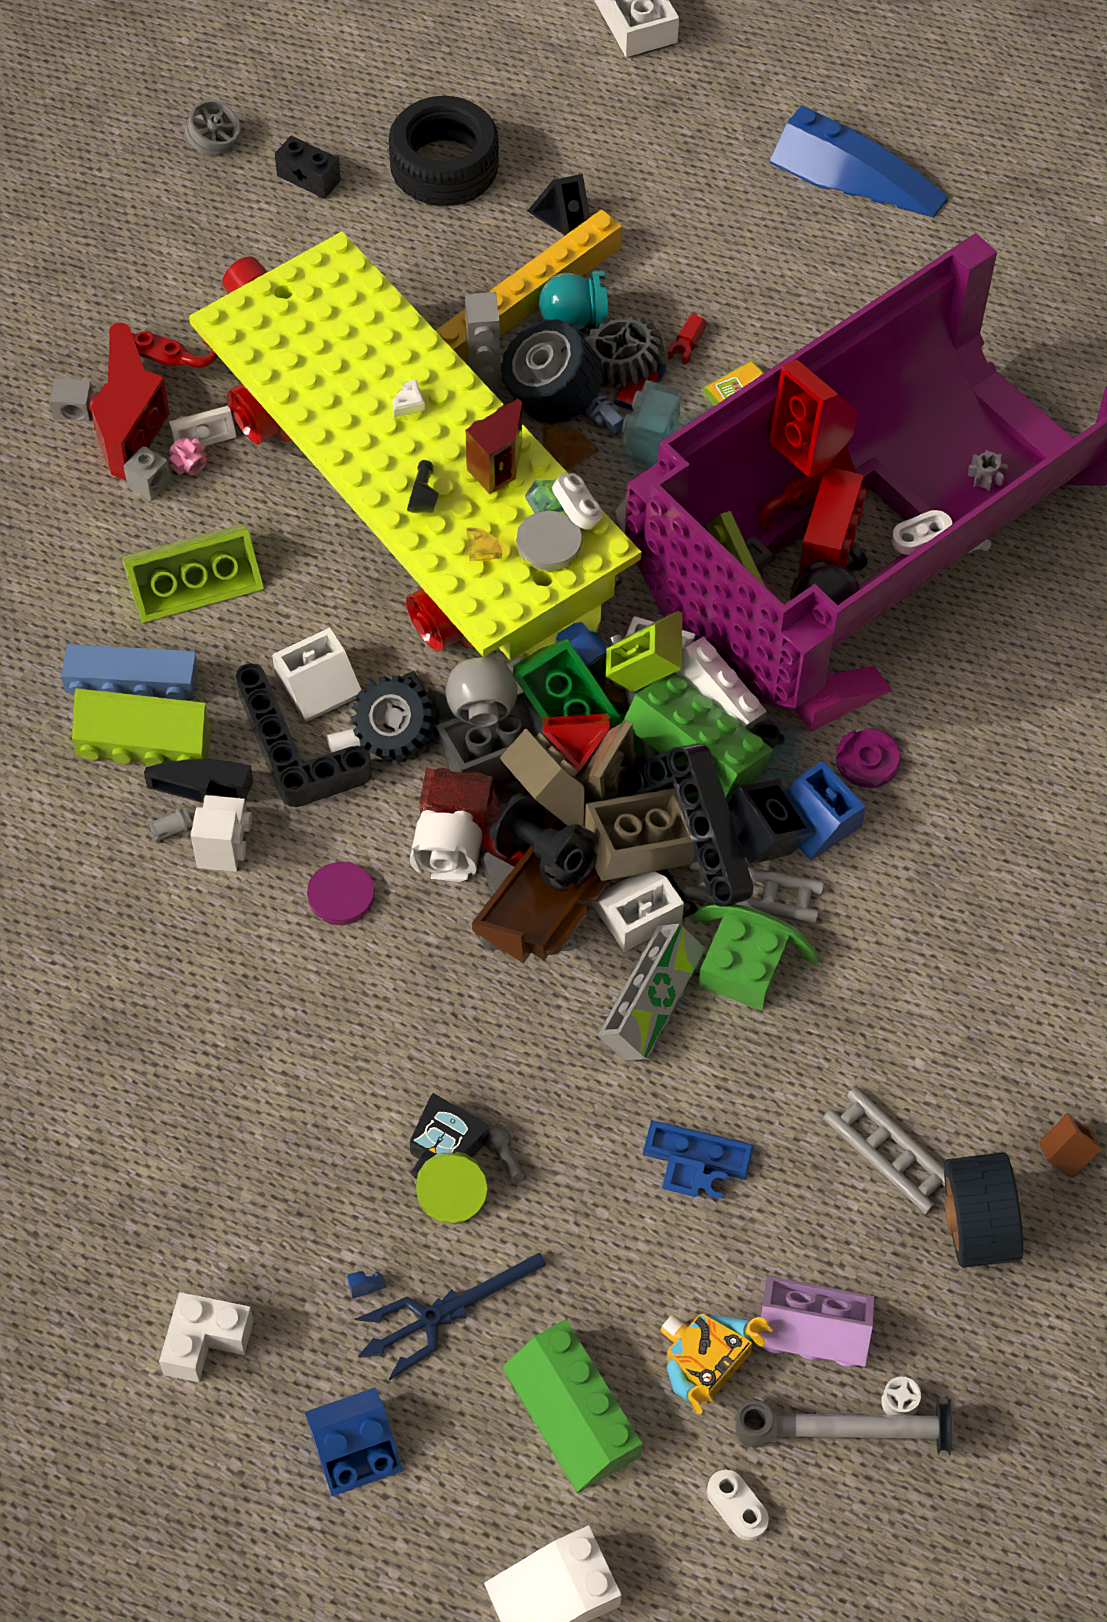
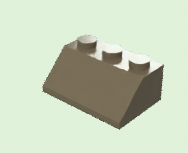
[500,729,584,826]

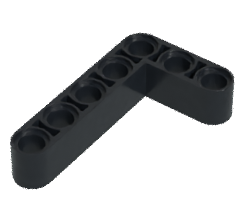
[236,663,372,807]
[621,743,753,907]

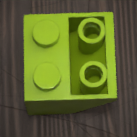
[606,611,682,692]

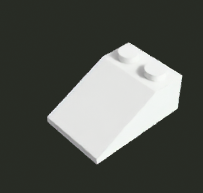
[484,1525,622,1622]

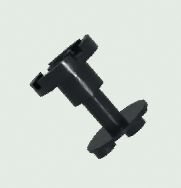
[489,793,598,892]

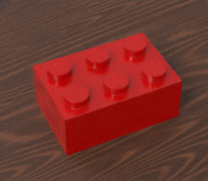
[798,466,867,577]

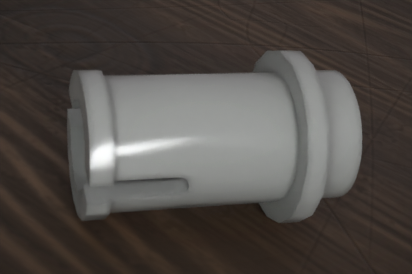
[148,808,193,843]

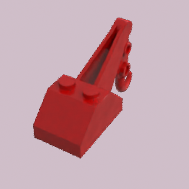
[90,323,218,480]
[759,359,858,529]

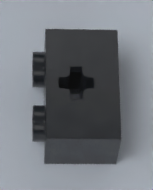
[275,135,341,199]

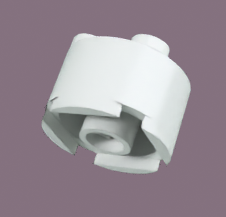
[410,810,483,882]

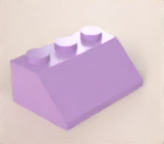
[756,1276,874,1367]

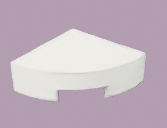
[393,379,425,417]

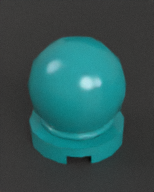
[539,270,608,331]

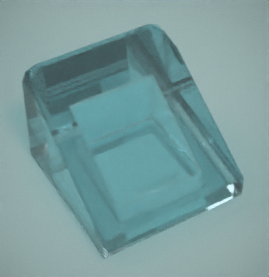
[525,480,564,513]

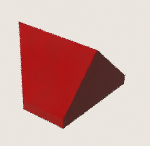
[543,713,610,772]

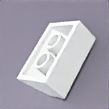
[674,636,767,730]

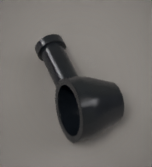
[407,460,439,513]

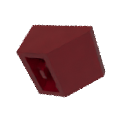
[465,399,522,494]

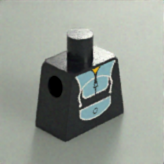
[410,1093,490,1179]

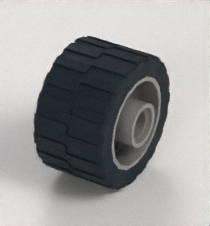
[500,319,604,424]

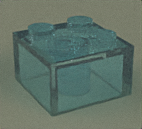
[621,380,681,469]

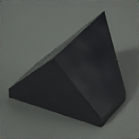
[527,174,590,236]

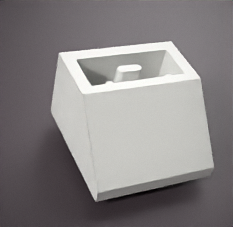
[272,628,361,723]
[591,871,684,952]

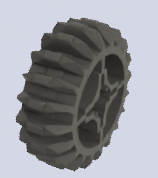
[585,314,664,388]

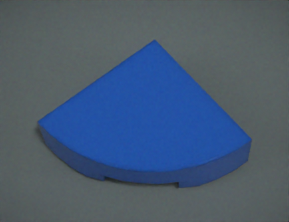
[347,1271,387,1299]

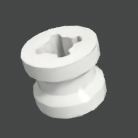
[882,1377,921,1415]

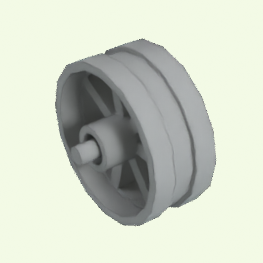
[185,100,240,156]

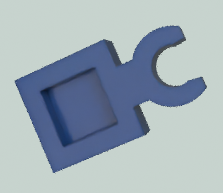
[661,1152,728,1198]

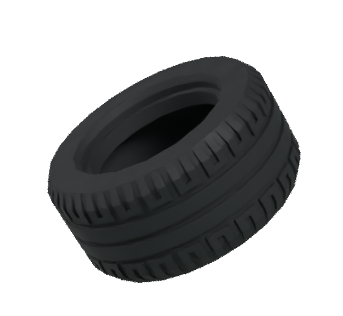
[388,95,499,206]

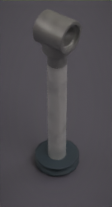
[736,1399,953,1456]

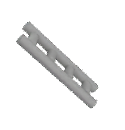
[684,857,824,923]
[823,1087,945,1215]

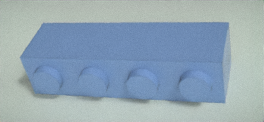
[61,644,198,700]

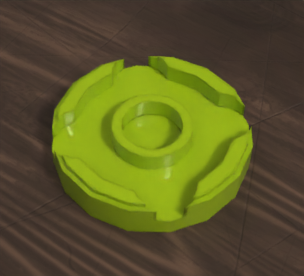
[416,1152,488,1223]

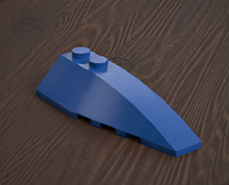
[770,105,948,217]

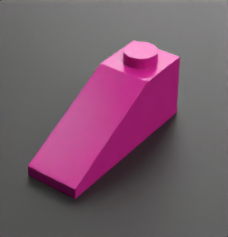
[793,666,892,732]

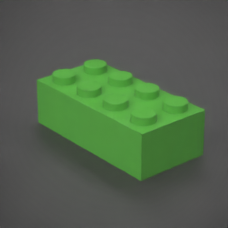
[622,673,773,799]

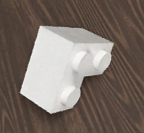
[191,795,252,872]
[159,1292,254,1382]

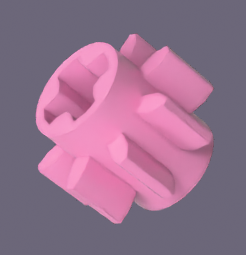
[169,438,207,476]

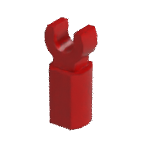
[668,314,707,365]

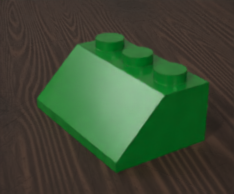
[513,639,623,728]

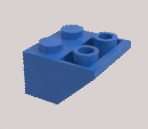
[787,761,866,861]
[304,1388,403,1496]

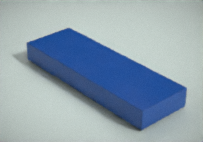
[643,1120,754,1180]

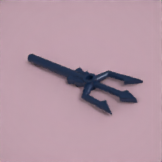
[355,1253,546,1381]

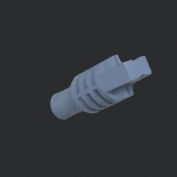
[583,390,625,436]

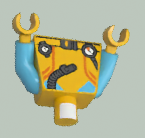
[660,1314,773,1415]

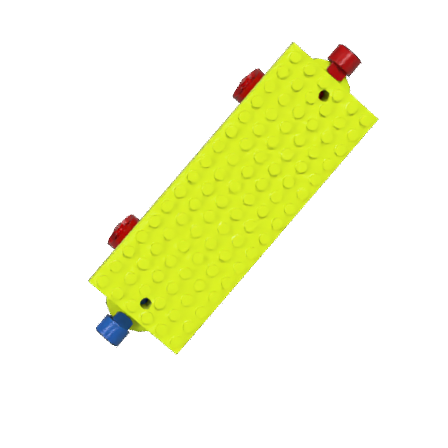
[189,231,642,682]

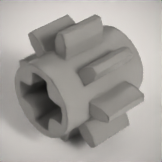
[967,450,1008,491]

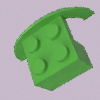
[693,904,819,1010]

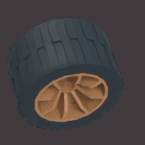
[944,1152,1024,1268]

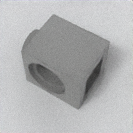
[49,378,97,422]
[123,446,171,501]

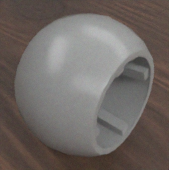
[445,657,518,727]

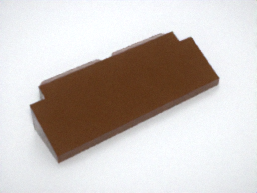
[472,815,612,964]

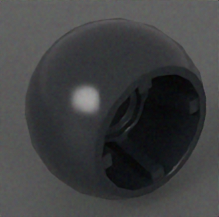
[790,561,860,605]

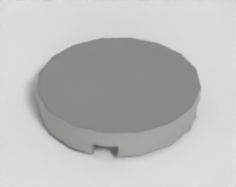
[516,511,582,571]

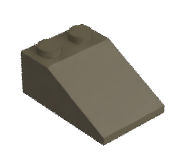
[575,720,635,807]

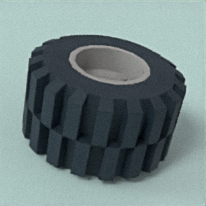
[351,675,440,763]

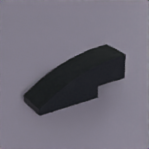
[144,759,254,803]

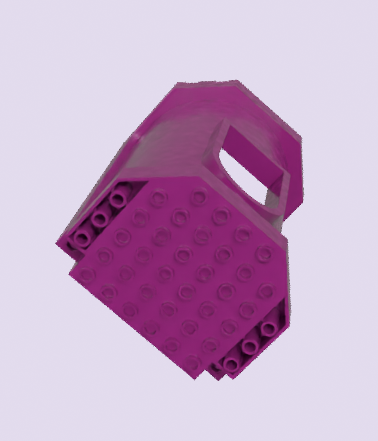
[625,233,1107,709]

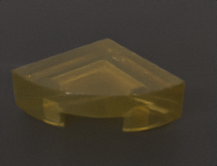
[467,527,502,561]

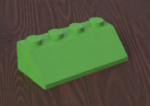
[502,1319,643,1493]

